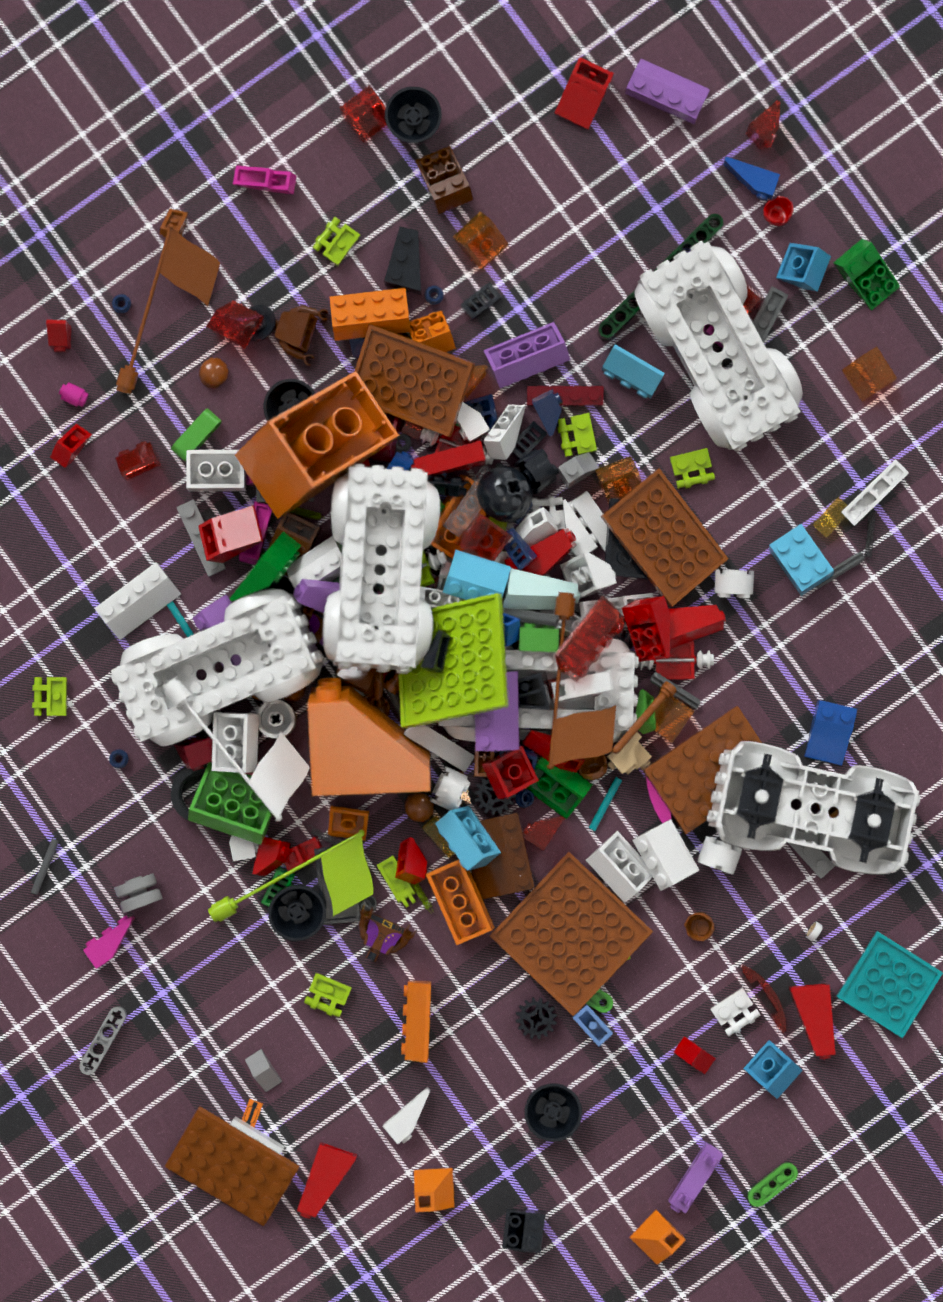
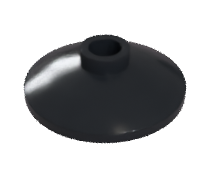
[240,305,276,341]

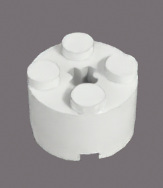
[715,569,754,598]
[257,700,296,739]
[430,766,470,810]
[697,836,742,874]

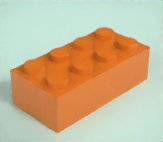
[330,288,411,341]
[426,859,495,945]

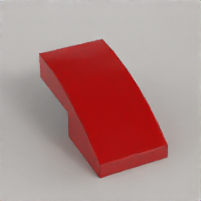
[284,836,322,871]

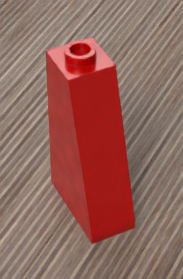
[411,441,485,478]
[504,528,576,576]
[669,605,726,648]
[789,983,836,1059]
[297,1142,357,1219]

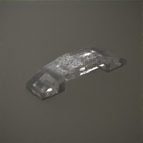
[443,464,491,537]

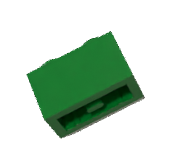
[833,239,901,311]

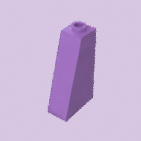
[293,579,339,613]

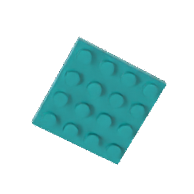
[836,931,943,1038]

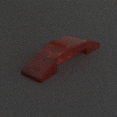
[739,964,786,1033]

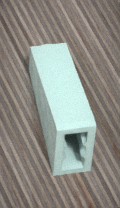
[503,568,580,610]

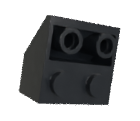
[502,1209,545,1254]

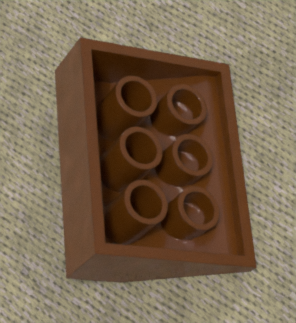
[471,813,535,899]

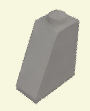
[558,452,600,489]

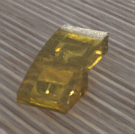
[813,497,848,538]
[422,815,454,858]

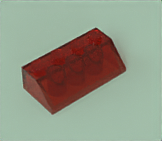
[554,596,624,682]

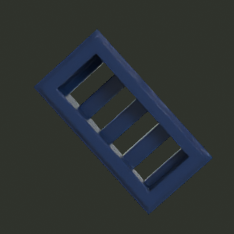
[499,527,538,571]

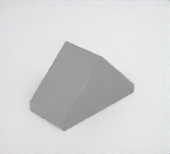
[245,1049,282,1092]

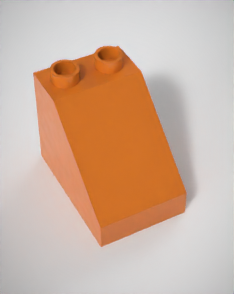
[235,371,399,519]
[308,678,431,796]

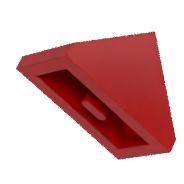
[673,1036,716,1074]

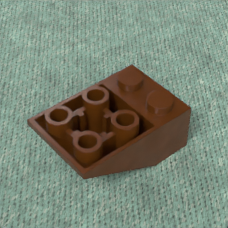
[415,146,474,214]
[268,513,321,577]

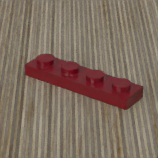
[527,386,604,406]

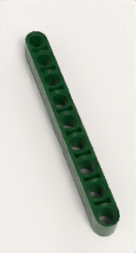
[598,214,723,341]

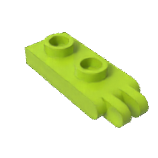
[377,855,416,908]

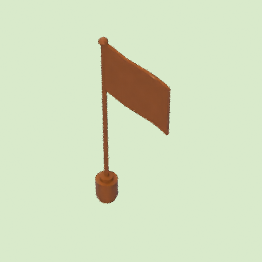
[116,224,220,394]
[547,592,616,769]

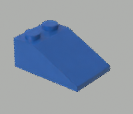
[804,700,857,766]

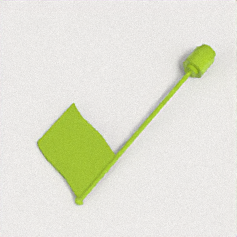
[208,830,374,922]

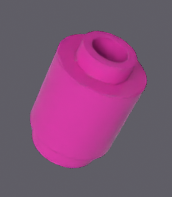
[59,382,89,407]

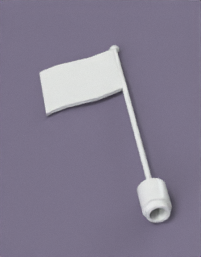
[163,678,310,822]

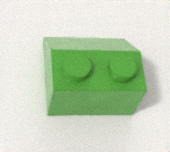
[519,623,559,652]

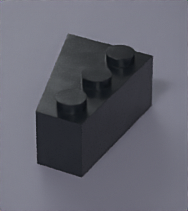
[384,226,421,295]
[518,672,554,710]

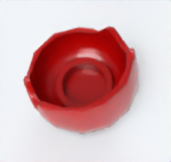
[763,196,794,226]

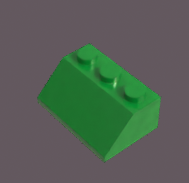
[525,757,593,820]

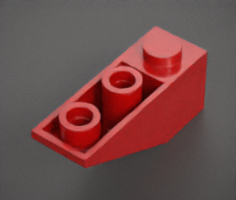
[523,730,585,773]

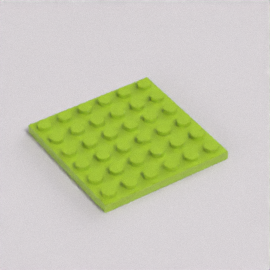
[399,593,508,729]

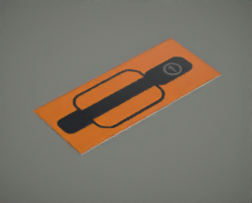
[242,1099,263,1127]

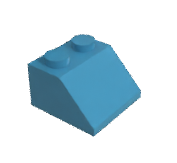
[776,243,831,291]
[743,1040,803,1099]

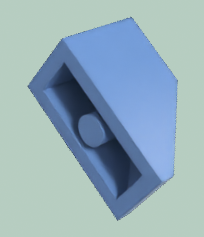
[573,1005,613,1046]

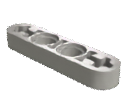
[80,1006,127,1075]

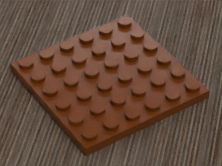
[490,852,653,1016]

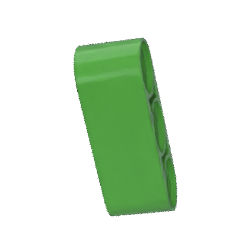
[171,408,222,462]

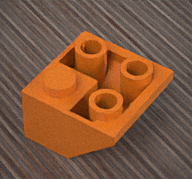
[409,310,456,352]
[414,1168,455,1212]
[629,1209,685,1265]

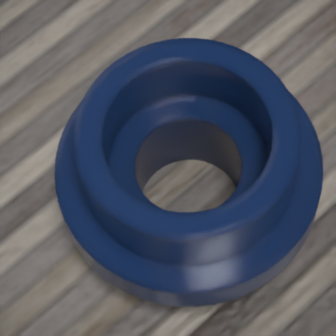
[425,286,444,305]
[112,294,131,314]
[109,749,129,769]
[516,789,534,808]

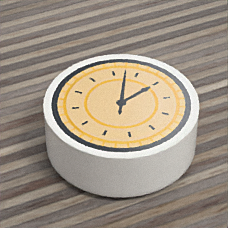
[806,921,823,941]

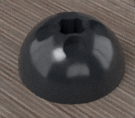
[385,86,442,143]
[263,379,316,422]
[477,467,532,522]
[268,885,326,941]
[524,1083,582,1142]

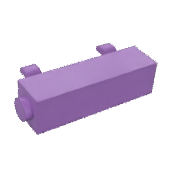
[668,1142,724,1213]

